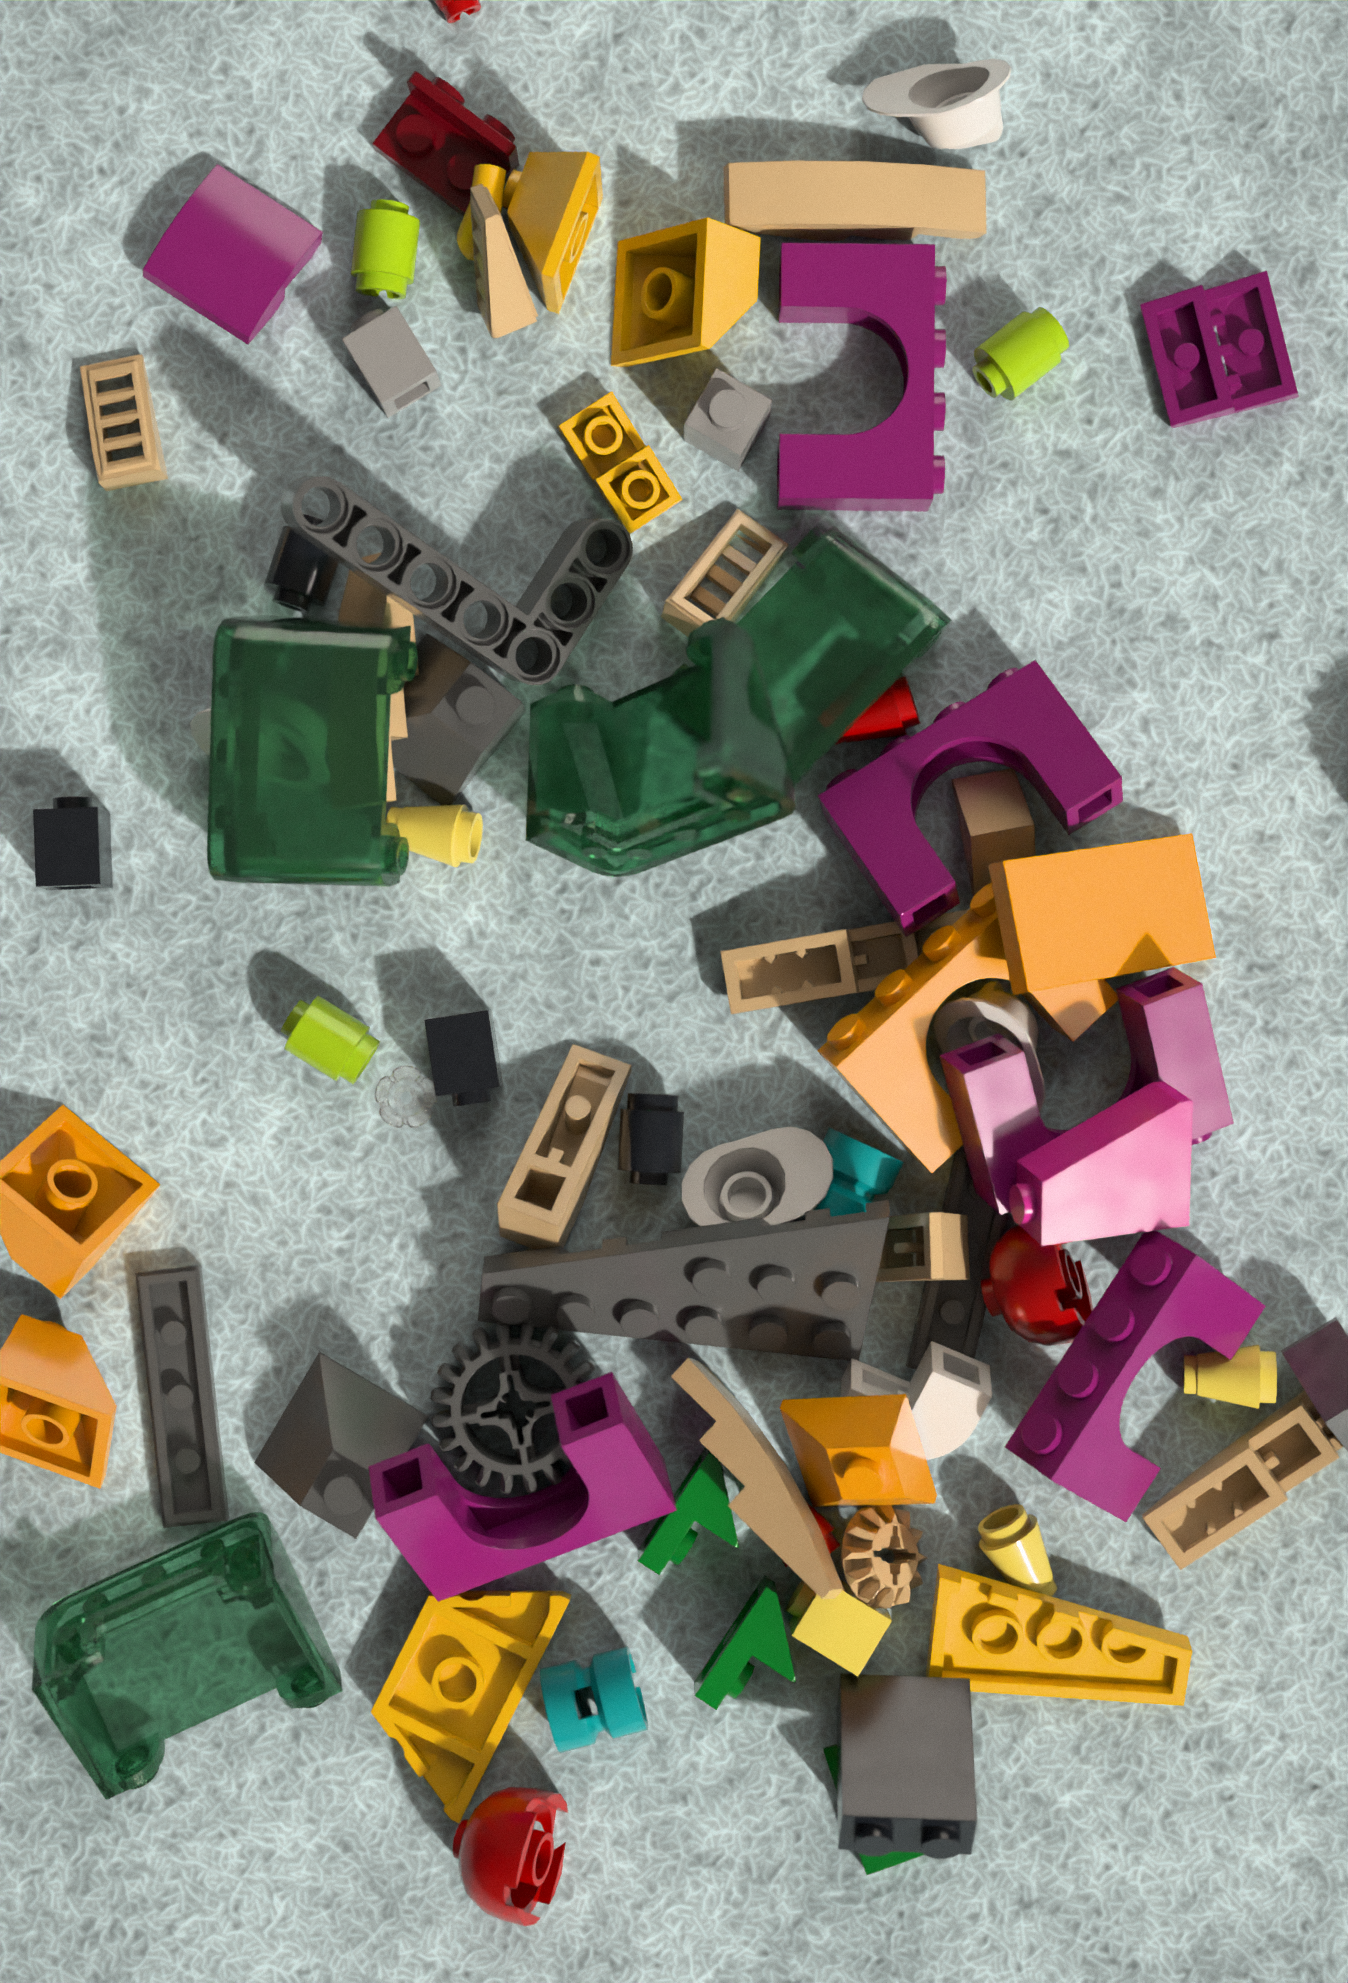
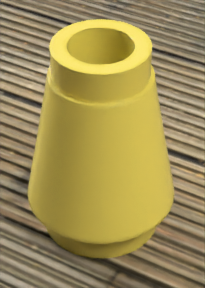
[384,804,483,867]
[1183,1345,1277,1409]
[978,1504,1057,1596]

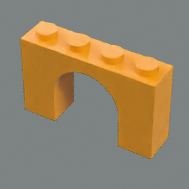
[817,883,1118,1174]

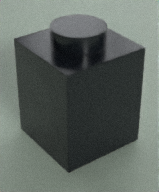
[33,796,113,890]
[424,1010,503,1107]

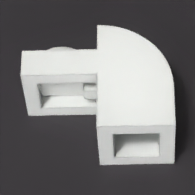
[840,1341,992,1460]

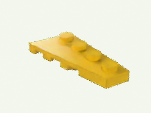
[926,1563,1192,1706]

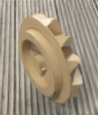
[841,1505,928,1609]

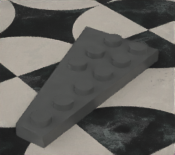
[478,1200,890,1361]

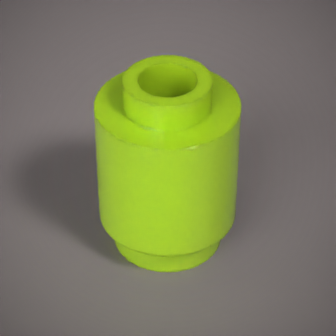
[351,199,420,299]
[972,307,1069,401]
[280,995,380,1084]

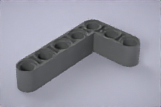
[281,476,633,685]

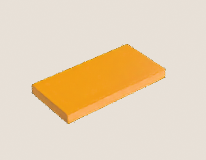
[988,833,1216,995]

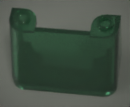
[659,525,952,816]
[207,615,418,887]
[526,617,796,877]
[32,1512,343,1800]

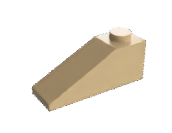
[497,1044,632,1249]

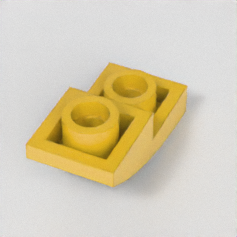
[557,391,683,534]

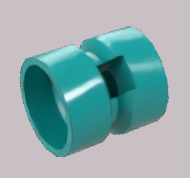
[813,1127,904,1216]
[540,1646,648,1753]

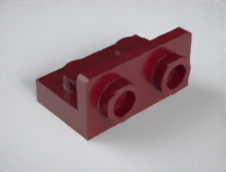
[372,71,519,217]

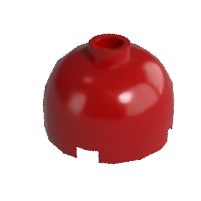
[981,1224,1093,1346]
[453,1787,568,1926]

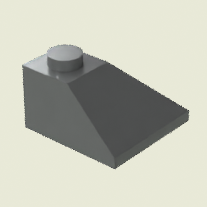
[391,633,526,805]
[254,1352,429,1539]

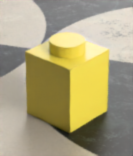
[786,1580,892,1676]

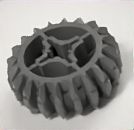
[430,1320,595,1494]

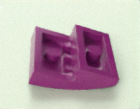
[143,164,323,345]
[1140,271,1299,428]

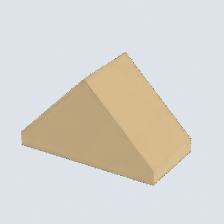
[951,768,1036,897]
[876,1212,970,1282]

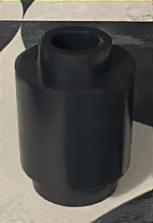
[264,514,339,613]
[617,1093,684,1185]

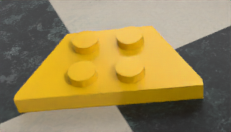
[371,1590,571,1823]

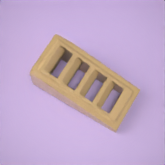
[470,183,538,338]
[80,354,168,491]
[661,508,789,654]

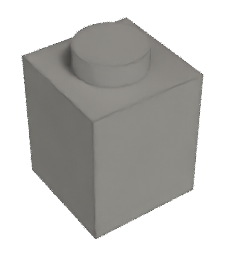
[342,306,441,418]
[684,368,772,472]

